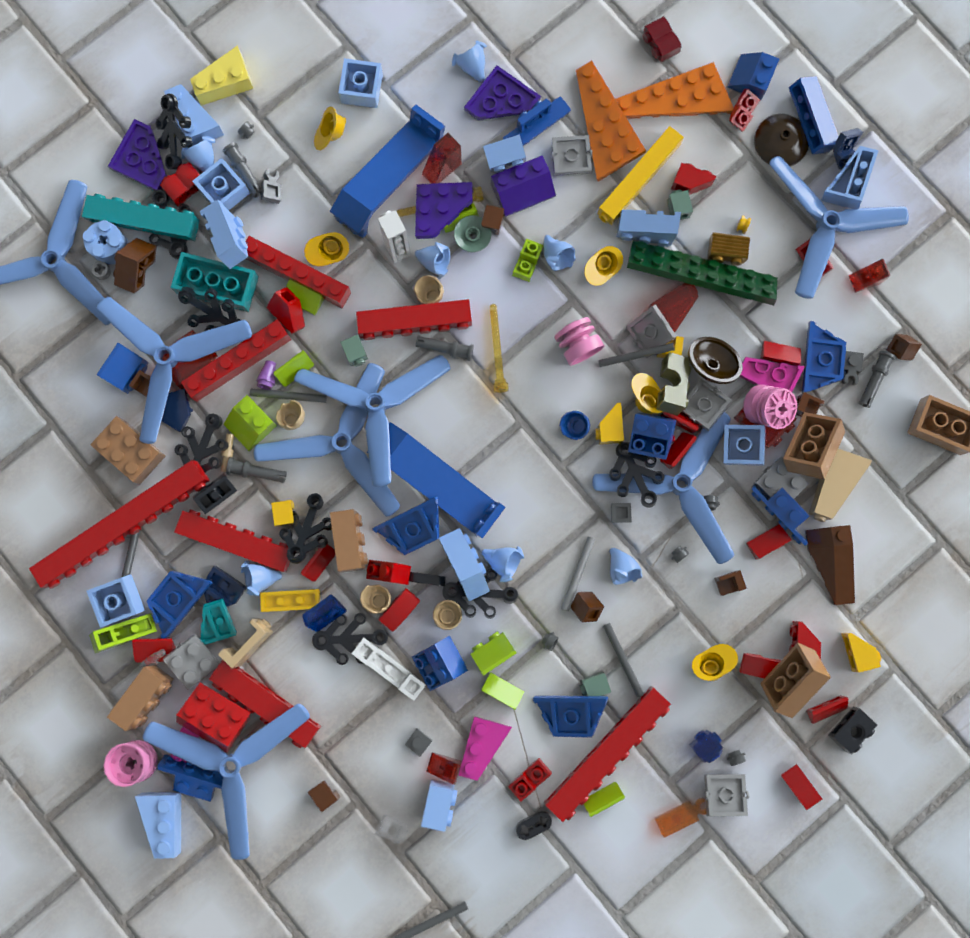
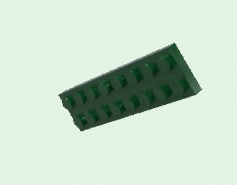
[627,240,778,306]

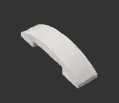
[351,637,426,701]

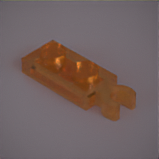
[654,798,707,838]

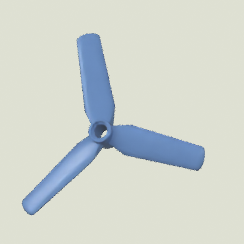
[769,156,909,299]
[0,180,110,325]
[96,297,252,444]
[294,355,450,487]
[253,363,400,517]
[592,412,734,564]
[143,704,310,860]

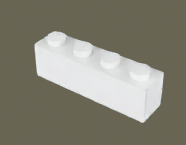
[378,210,411,263]

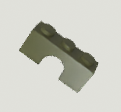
[656,352,692,416]

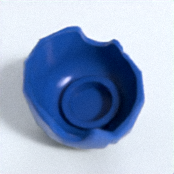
[559,411,591,440]

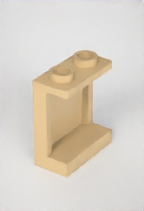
[218,619,273,668]

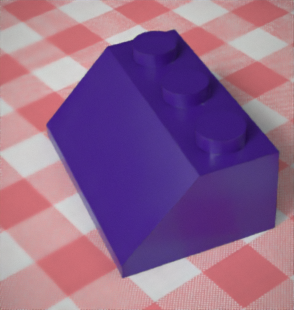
[491,155,556,217]

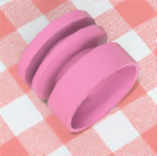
[554,317,605,366]
[744,384,797,429]
[104,740,158,787]

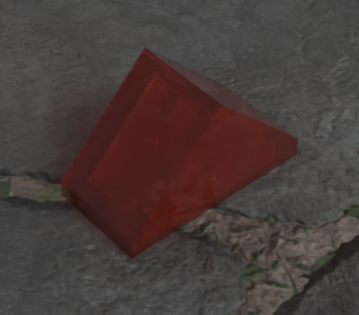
[848,259,891,292]
[426,752,461,784]

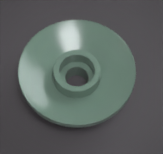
[454,216,491,252]

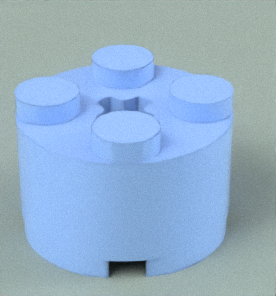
[83,220,128,265]

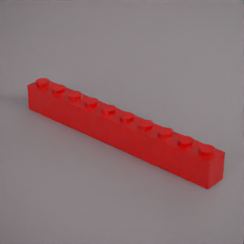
[29,460,210,589]

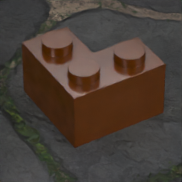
[113,238,157,294]

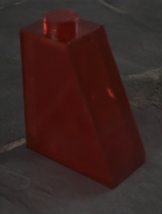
[422,133,462,184]
[648,283,699,333]

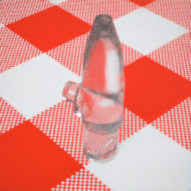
[139,649,166,668]

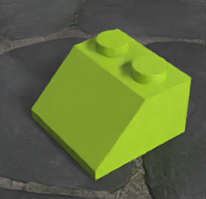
[223,395,277,452]
[470,631,517,676]

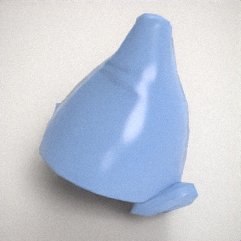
[452,41,487,83]
[181,136,215,172]
[544,235,576,271]
[415,242,450,279]
[482,546,524,582]
[609,548,643,585]
[241,561,282,596]

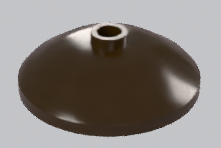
[754,114,809,167]
[688,337,743,384]

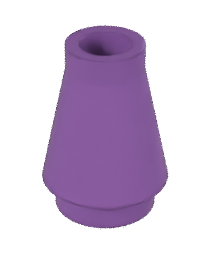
[256,360,276,390]

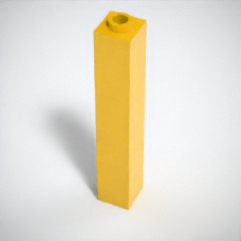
[597,126,684,225]

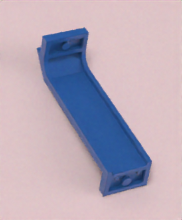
[329,104,445,238]
[367,422,506,539]

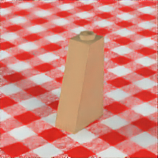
[809,448,872,522]

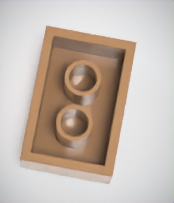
[907,395,970,455]
[783,412,845,480]
[90,416,165,485]
[330,509,368,573]
[760,643,831,718]
[107,665,174,731]

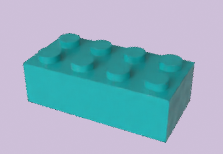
[170,252,259,312]

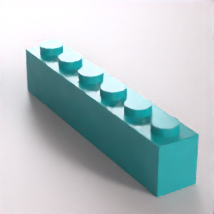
[82,194,200,242]

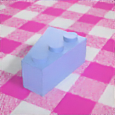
[164,84,224,146]
[821,146,879,209]
[200,199,248,269]
[616,209,681,247]
[439,528,490,601]
[135,792,182,859]

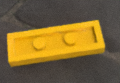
[260,589,321,612]

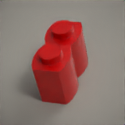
[160,162,200,206]

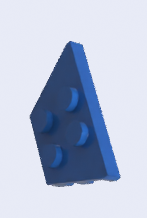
[802,321,846,393]
[372,496,439,555]
[146,571,212,639]
[533,696,608,738]

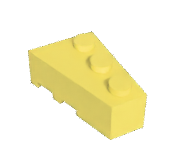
[190,45,253,106]

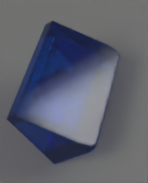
[302,594,347,632]

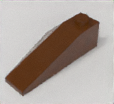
[805,525,855,605]

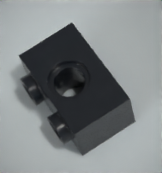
[193,473,237,514]
[828,706,877,754]

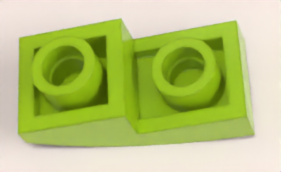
[512,239,544,282]

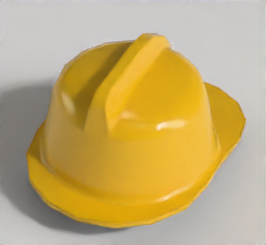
[314,106,346,150]
[304,232,349,267]
[584,246,623,286]
[631,373,663,415]
[692,644,738,681]

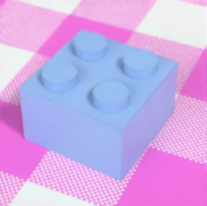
[338,58,383,108]
[483,134,526,174]
[193,158,250,210]
[723,425,766,466]
[86,575,145,628]
[421,779,457,832]

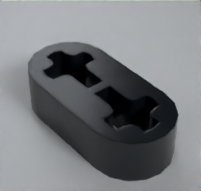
[409,572,446,587]
[516,811,552,840]

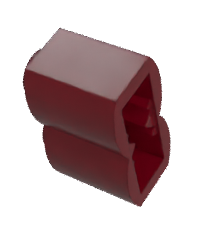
[642,16,682,62]

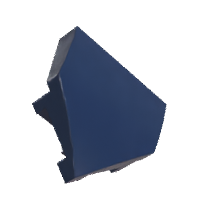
[833,128,863,170]
[161,389,193,432]
[204,566,247,607]

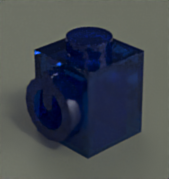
[689,730,723,763]

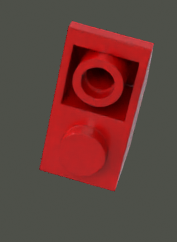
[671,163,716,195]
[266,287,305,334]
[366,560,411,585]
[789,621,821,660]

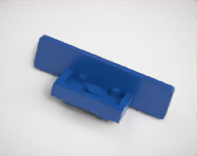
[503,97,571,146]
[751,485,810,546]
[157,754,224,802]

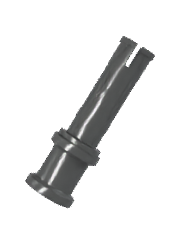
[223,143,261,198]
[416,335,474,361]
[859,351,896,408]
[226,457,287,483]

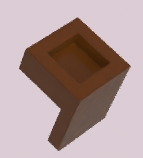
[481,204,504,235]
[886,334,922,361]
[129,370,150,397]
[796,392,825,417]
[714,570,747,596]
[571,592,604,623]
[308,781,340,812]

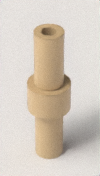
[221,434,234,472]

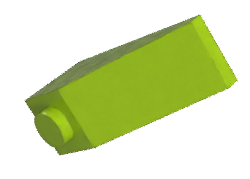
[89,613,157,654]

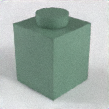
[667,190,693,220]
[340,334,368,367]
[579,672,611,696]

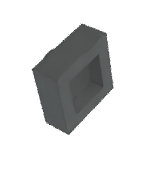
[611,503,632,523]
[405,728,433,757]

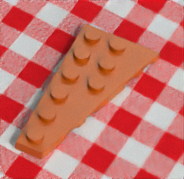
[576,60,646,182]
[615,62,734,119]

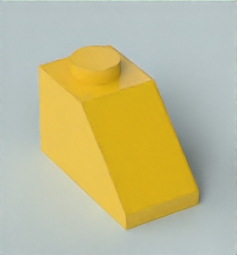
[595,403,624,445]
[841,633,881,673]

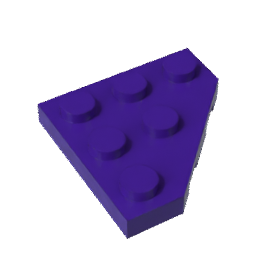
[464,65,541,120]
[108,119,167,191]
[415,182,473,239]

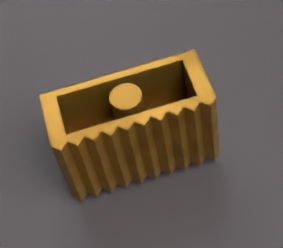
[707,232,750,265]

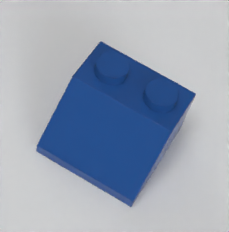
[727,52,779,101]
[96,343,149,394]

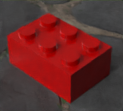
[176,682,251,753]

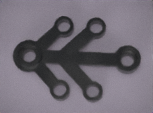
[156,94,193,170]
[149,190,191,259]
[178,287,241,331]
[174,413,229,473]
[609,441,664,508]
[279,493,332,564]
[442,568,518,619]
[312,613,388,665]

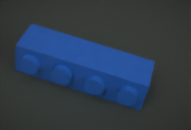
[789,76,838,155]

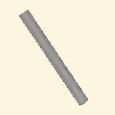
[561,537,595,612]

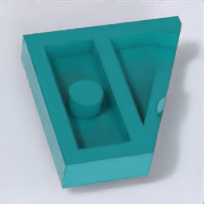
[200,599,237,645]

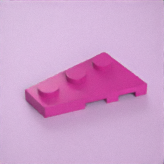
[739,357,805,392]
[459,716,512,781]

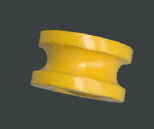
[736,215,751,234]

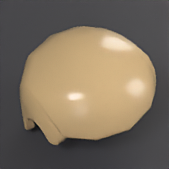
[414,275,444,304]
[276,400,305,430]
[360,584,391,614]
[433,600,462,630]

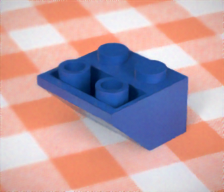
[628,413,676,460]
[412,636,468,691]

